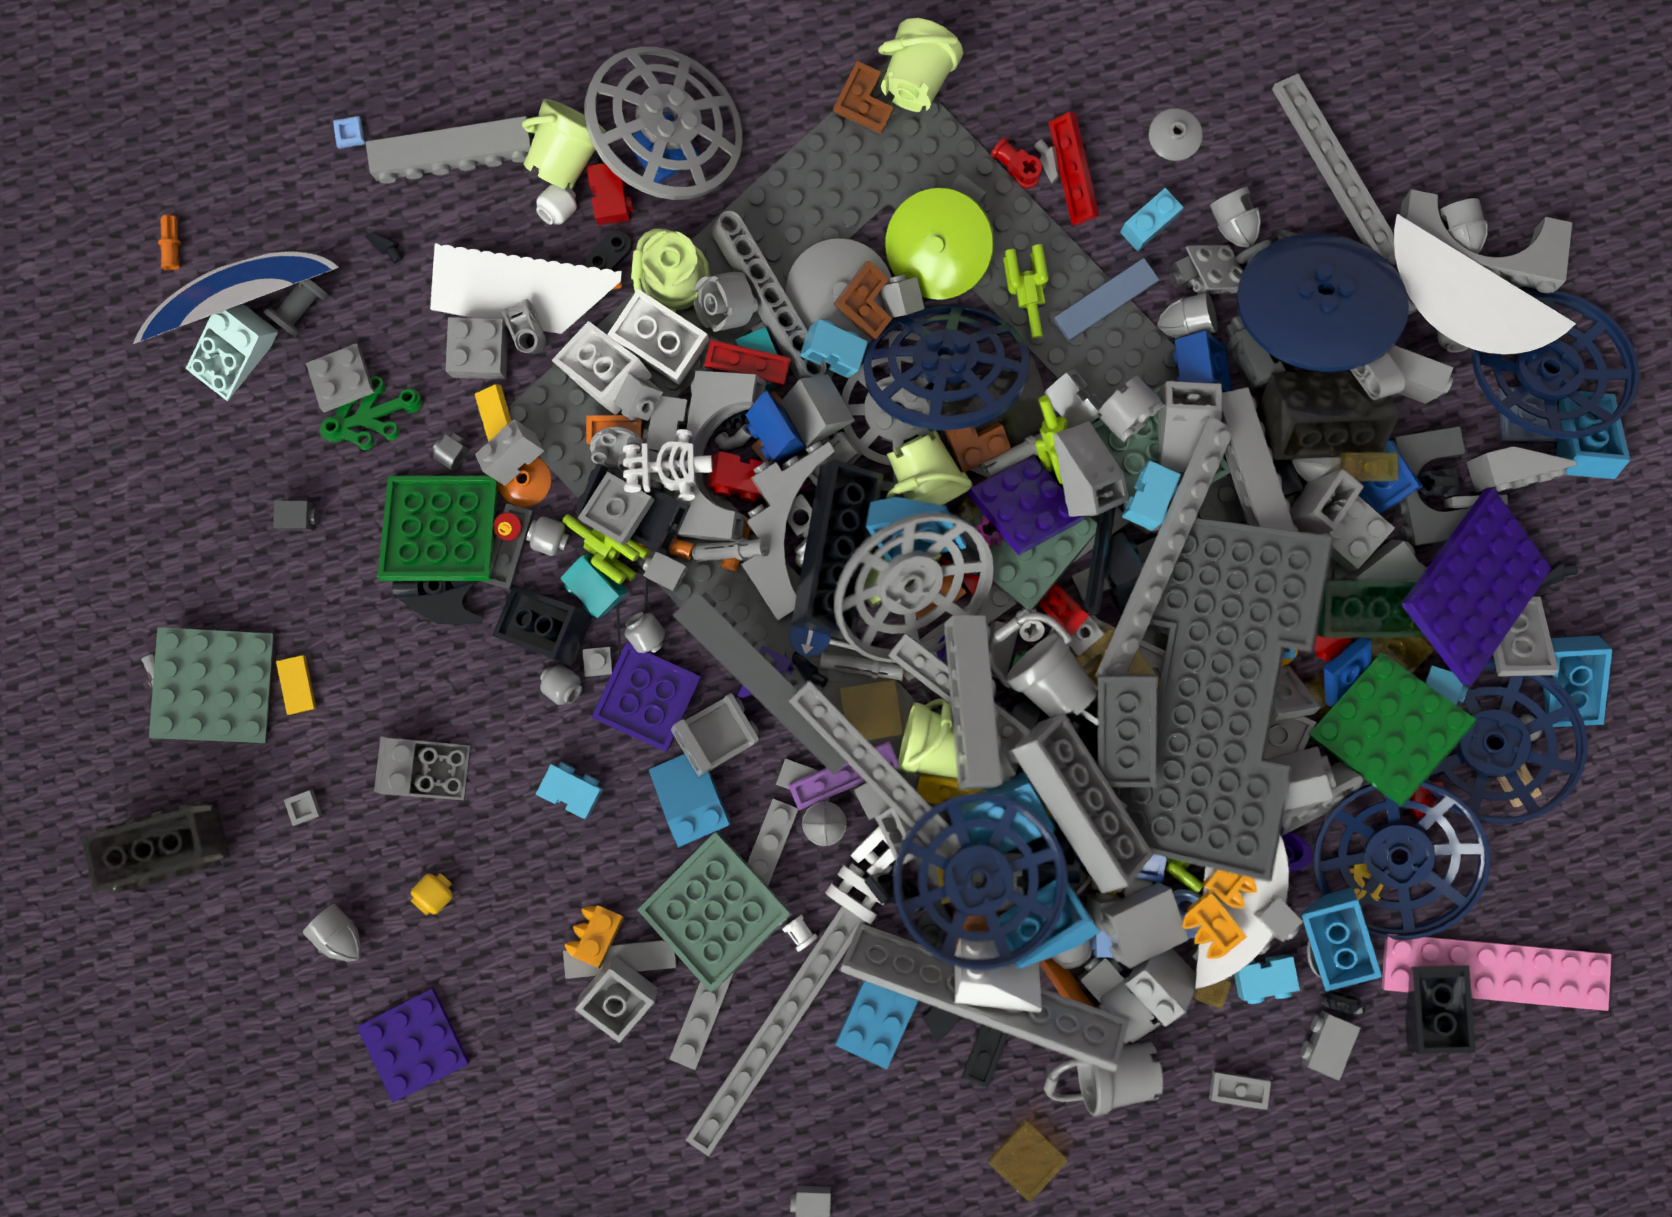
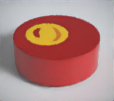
[493,513,523,541]

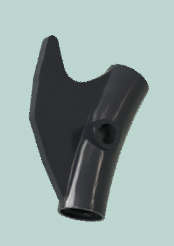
[392,581,483,625]

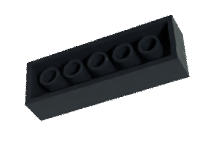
[791,459,883,638]

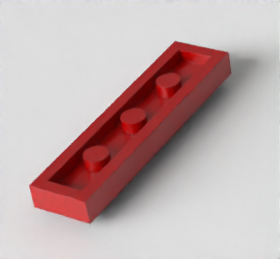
[1048,112,1099,226]

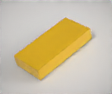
[475,384,512,441]
[276,655,316,715]

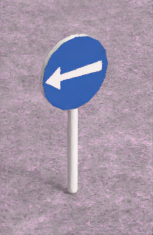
[790,626,856,657]

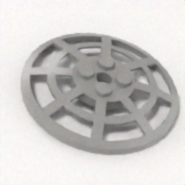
[584,47,742,200]
[821,331,978,491]
[835,513,994,663]

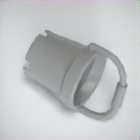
[988,613,1098,721]
[1044,1041,1163,1117]

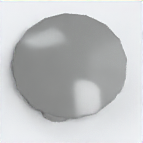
[590,427,643,472]

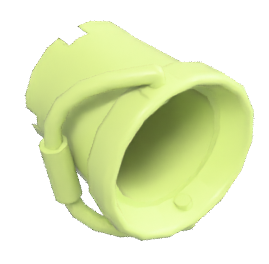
[878,18,963,112]
[522,99,607,190]
[631,229,711,313]
[886,430,972,505]
[898,698,958,778]

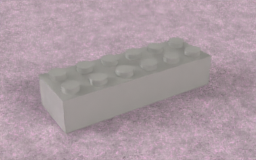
[1012,713,1153,893]

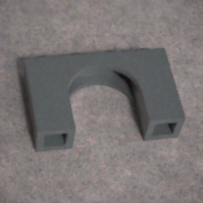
[1387,426,1471,547]

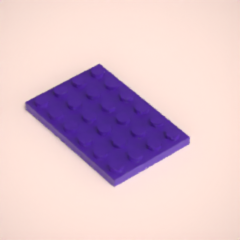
[1401,488,1552,685]

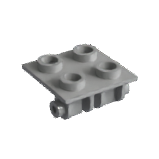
[1185,245,1243,294]

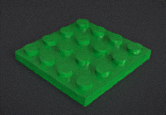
[377,476,499,581]
[1309,652,1476,807]

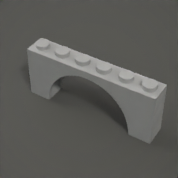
[1400,189,1572,293]
[674,371,766,542]

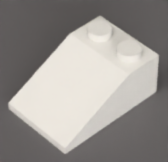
[607,289,710,385]
[552,321,652,415]
[955,938,1042,1013]

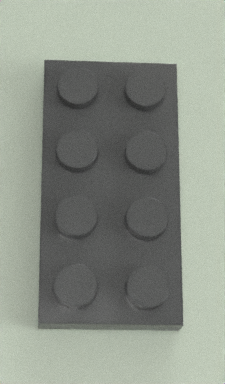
[1098,674,1157,787]

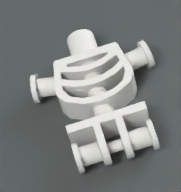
[623,429,712,502]

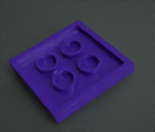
[968,456,1084,556]
[591,643,702,752]
[357,988,470,1103]

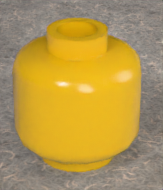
[411,873,453,915]

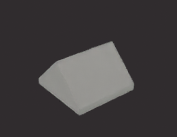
[781,374,855,448]

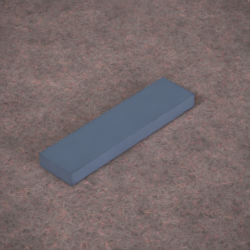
[1053,258,1159,342]

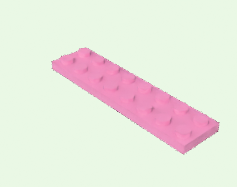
[1382,934,1611,1011]

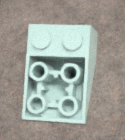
[186,303,279,401]

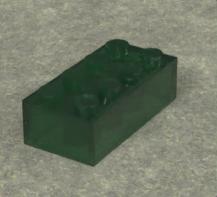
[1316,578,1426,638]

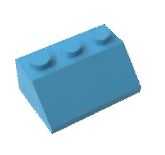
[1301,888,1382,991]

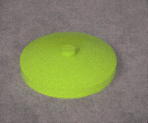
[885,188,994,299]

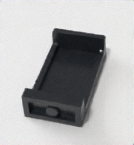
[575,463,691,556]

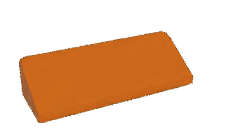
[1039,957,1095,1008]

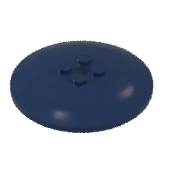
[1237,233,1409,372]

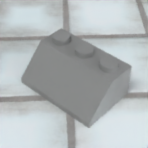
[1280,762,1363,836]

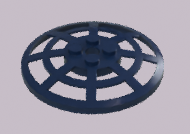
[1471,290,1639,439]
[863,305,1030,430]
[1425,659,1588,824]
[1313,781,1490,940]
[893,793,1067,970]

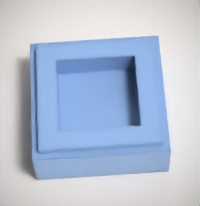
[333,116,365,148]

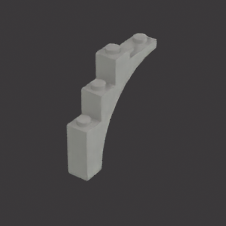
[740,441,835,620]

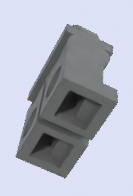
[1225,315,1286,393]

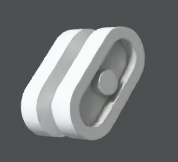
[850,826,895,876]
[825,863,885,924]

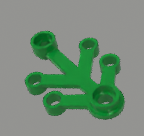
[320,376,423,450]

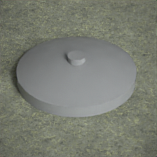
[786,238,891,340]

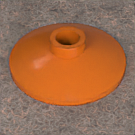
[498,457,551,507]

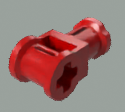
[990,137,1042,188]

